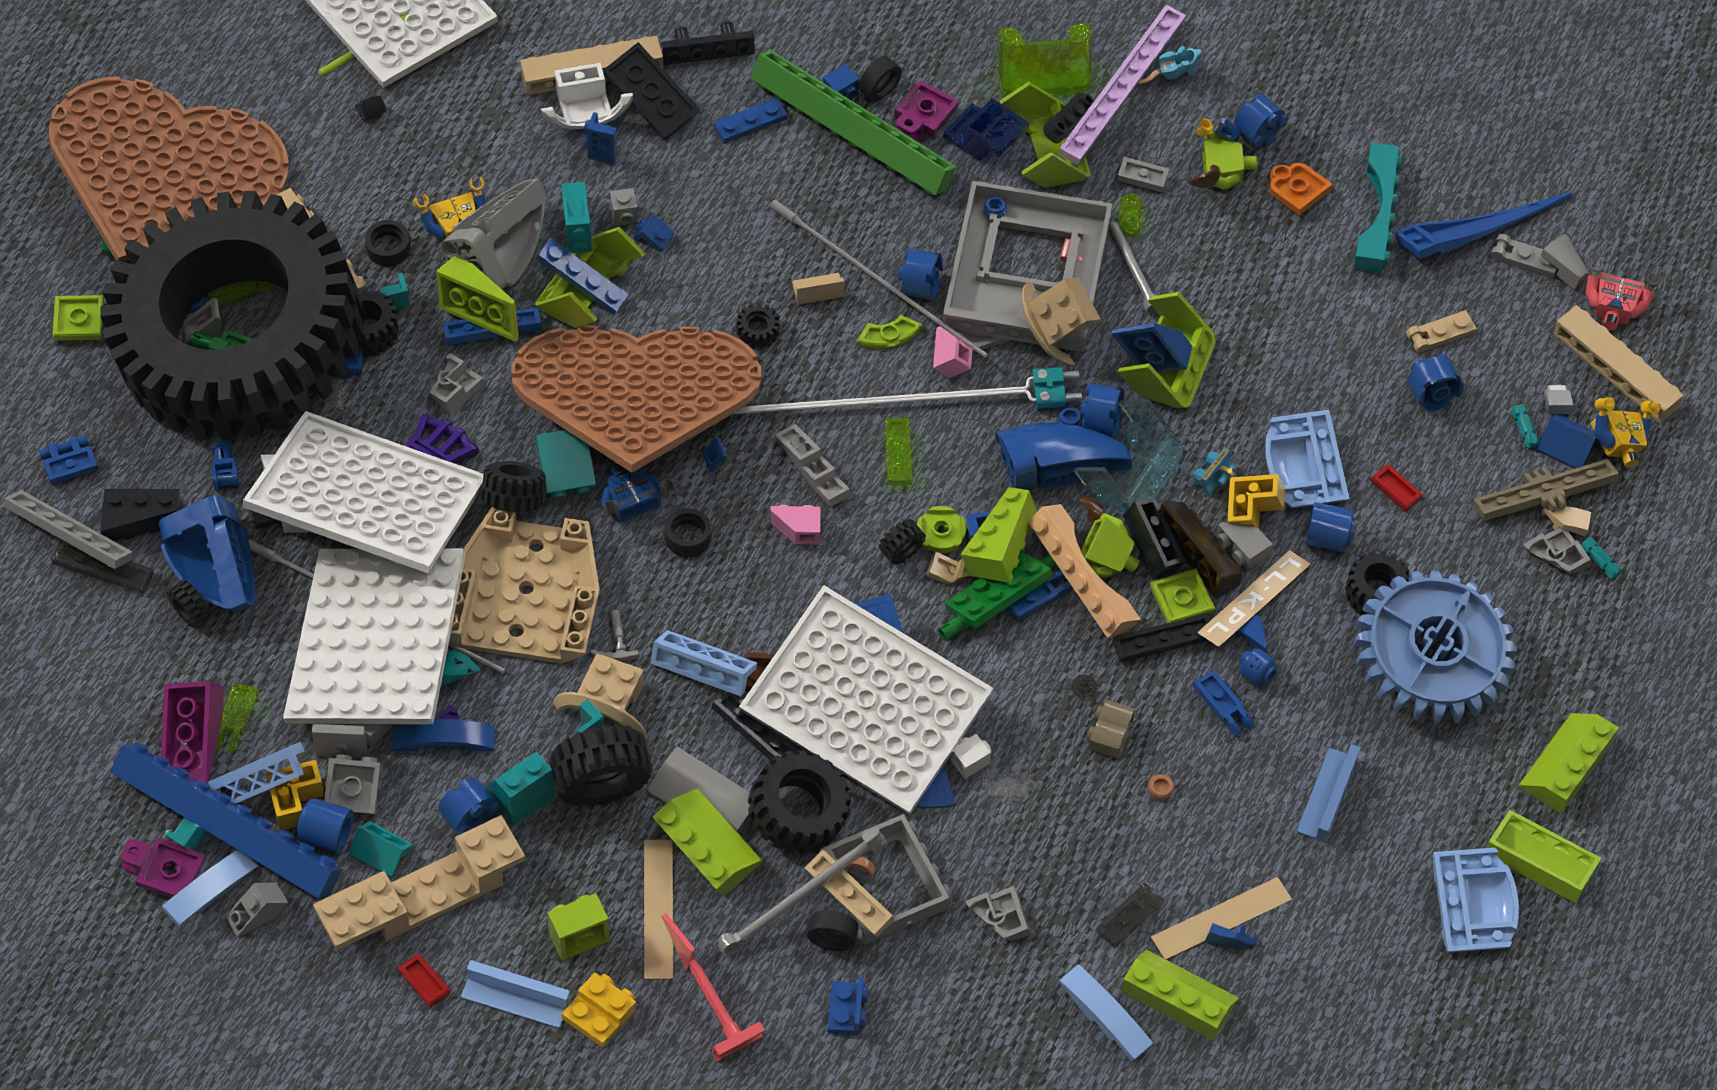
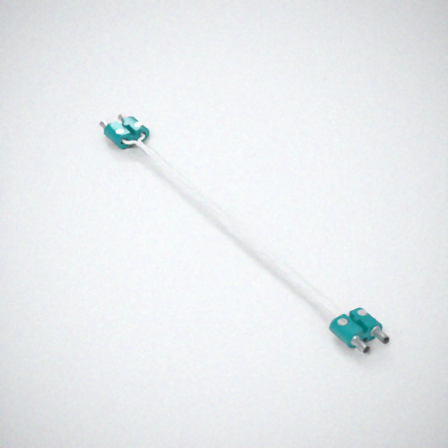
[733,367,1082,414]

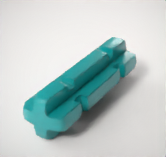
[1512,404,1540,449]
[1581,537,1621,579]

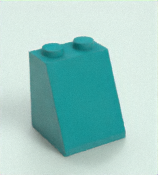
[535,430,596,499]
[485,752,555,826]

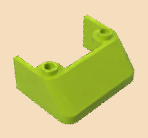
[1000,81,1090,188]
[535,227,645,328]
[1118,292,1215,409]

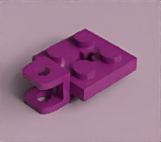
[894,80,959,142]
[121,838,205,898]

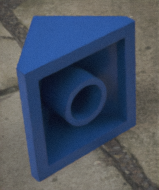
[1536,414,1598,469]

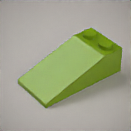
[436,256,519,342]

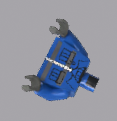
[601,463,676,523]

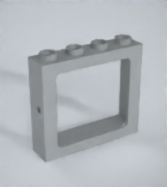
[820,814,951,945]

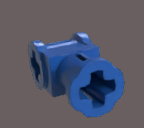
[211,441,239,490]

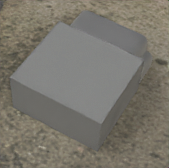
[1544,385,1573,414]

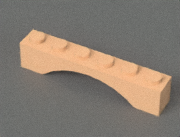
[1028,504,1141,638]

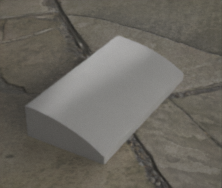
[647,746,752,834]

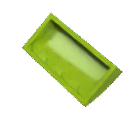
[1487,810,1602,903]

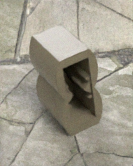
[1086,699,1135,759]

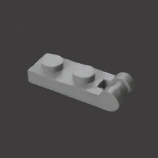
[1491,234,1557,278]

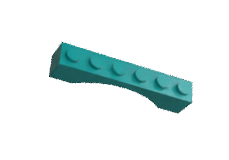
[1353,142,1402,273]

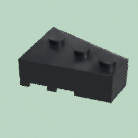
[100,489,182,541]

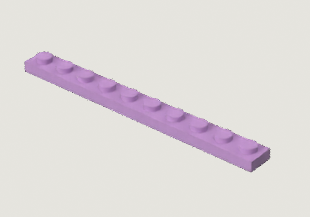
[1058,4,1186,165]

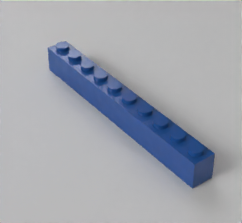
[110,742,342,898]

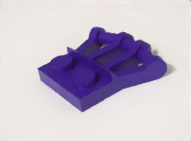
[404,413,480,464]

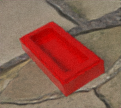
[1370,464,1423,512]
[398,953,451,1008]

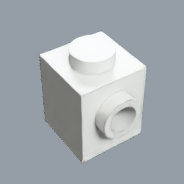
[950,734,992,779]

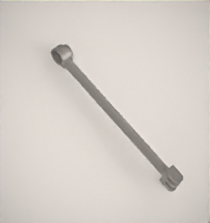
[718,827,887,957]

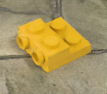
[561,972,636,1048]

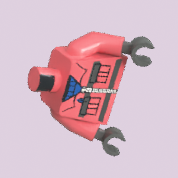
[1586,258,1661,330]

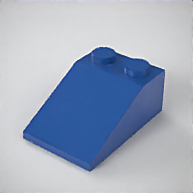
[1111,323,1192,373]

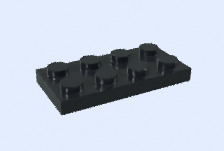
[603,42,700,141]

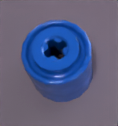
[1305,502,1355,553]
[297,798,354,854]

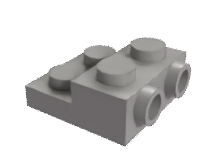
[324,754,383,815]

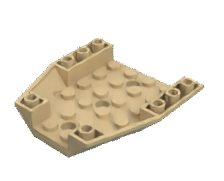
[449,507,600,664]

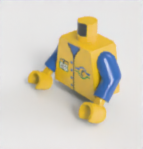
[413,177,486,240]
[1590,397,1660,467]

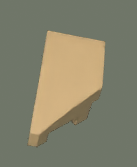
[1541,505,1591,536]
[926,551,969,585]

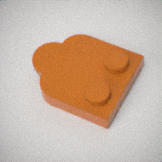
[1270,163,1332,216]

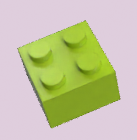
[547,893,610,961]

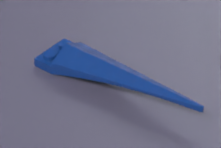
[1395,192,1572,259]

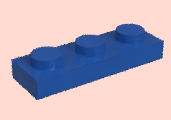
[714,97,787,144]

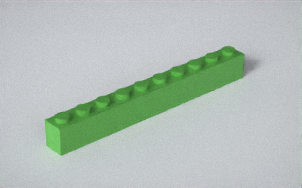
[750,50,957,195]

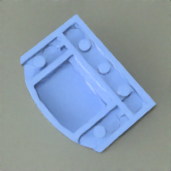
[1265,410,1349,509]
[1433,848,1519,953]

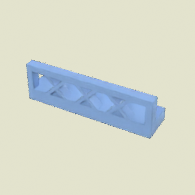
[651,630,757,696]
[208,742,305,804]

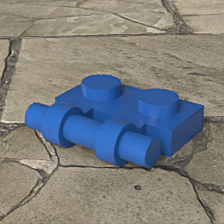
[39,435,98,485]

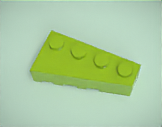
[961,487,1038,583]

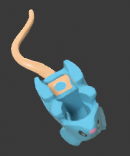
[1139,46,1202,84]

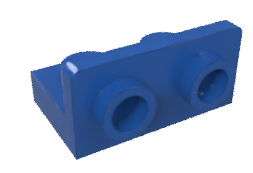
[584,112,617,164]
[827,977,868,1035]

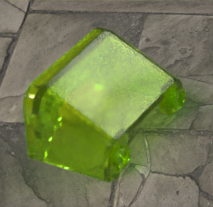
[995,23,1092,97]

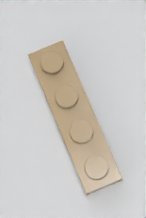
[805,850,895,937]

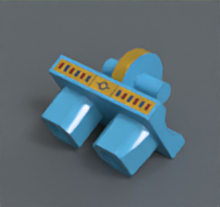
[1193,448,1237,496]

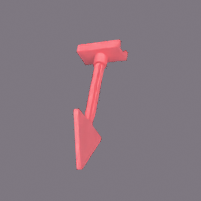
[661,913,765,1062]

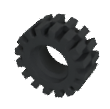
[736,303,780,349]
[878,519,926,565]
[166,579,211,627]

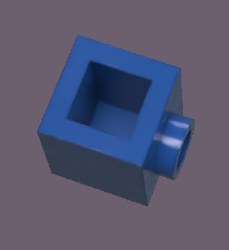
[823,64,860,100]

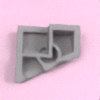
[1541,234,1590,290]
[430,353,486,415]
[1523,527,1591,574]
[966,886,1032,940]

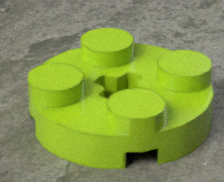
[917,506,966,553]

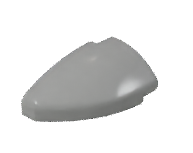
[441,178,545,290]

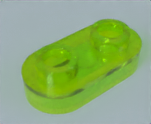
[1119,193,1143,237]

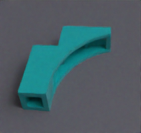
[561,182,592,253]

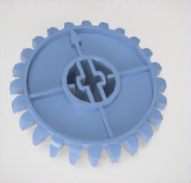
[1353,570,1517,724]

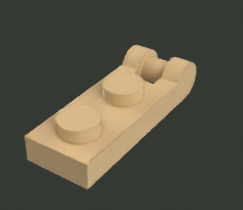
[1406,310,1477,353]

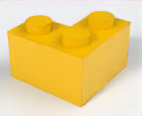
[1228,474,1285,529]
[265,760,324,830]

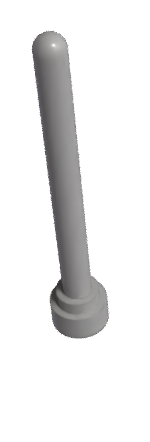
[1109,222,1158,315]

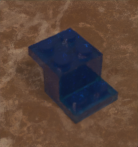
[943,98,1029,161]

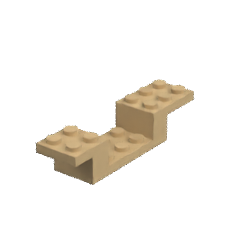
[313,815,526,951]

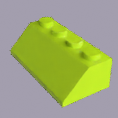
[1518,713,1619,814]
[653,788,763,896]
[1121,950,1239,1041]

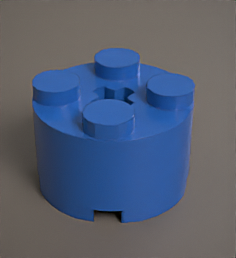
[1233,94,1289,148]
[898,248,943,300]
[1408,354,1464,411]
[1080,383,1125,436]
[438,777,501,835]

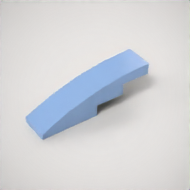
[162,850,258,927]
[1058,964,1153,1061]

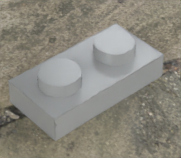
[1117,157,1169,192]

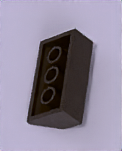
[1161,501,1242,599]

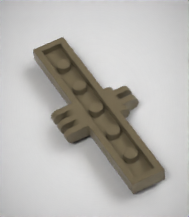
[1474,459,1619,521]

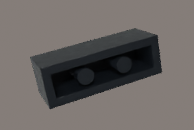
[1123,497,1186,580]

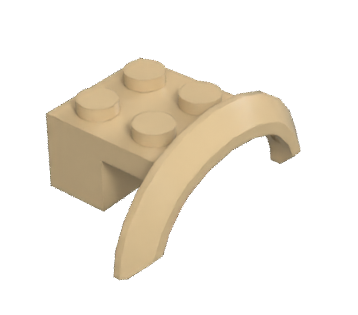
[1022,277,1101,366]
[553,653,647,737]

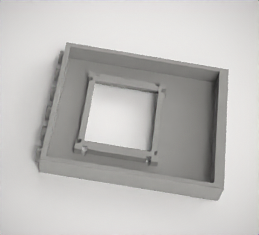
[942,181,1112,352]

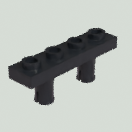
[661,21,755,65]

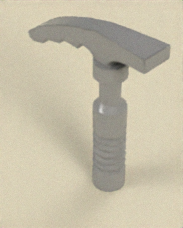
[591,610,639,661]

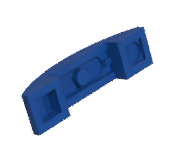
[392,719,495,751]

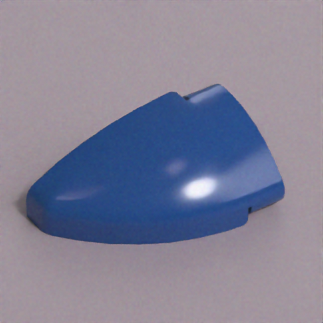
[995,423,1132,490]
[159,495,255,612]

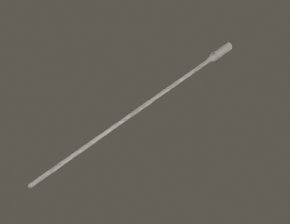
[770,200,988,358]
[249,539,505,673]

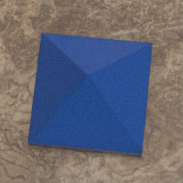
[702,437,728,471]

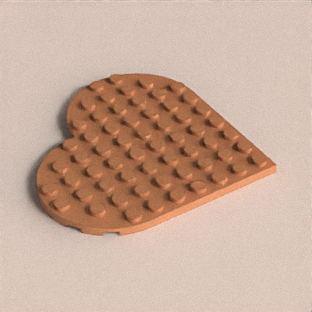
[49,77,289,262]
[511,325,761,472]

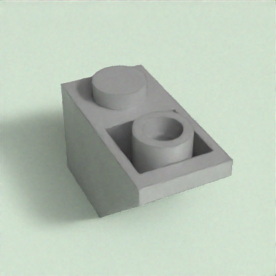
[1216,522,1273,571]
[225,883,288,937]

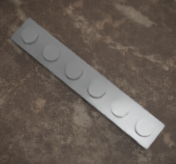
[3,490,133,569]

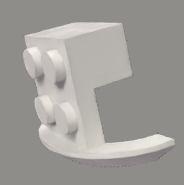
[541,63,633,129]

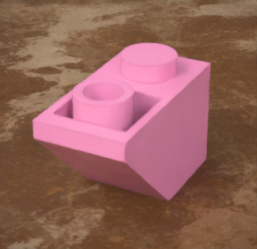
[933,326,972,378]
[771,505,820,544]

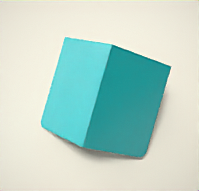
[380,273,410,310]
[164,817,208,851]

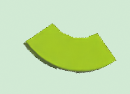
[857,315,922,349]

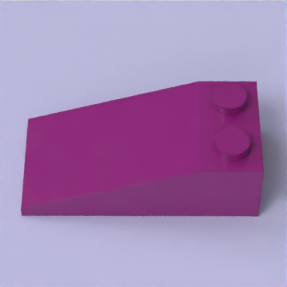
[161,681,224,783]

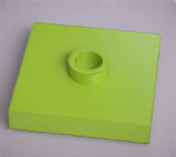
[52,295,105,341]
[1150,568,1216,623]

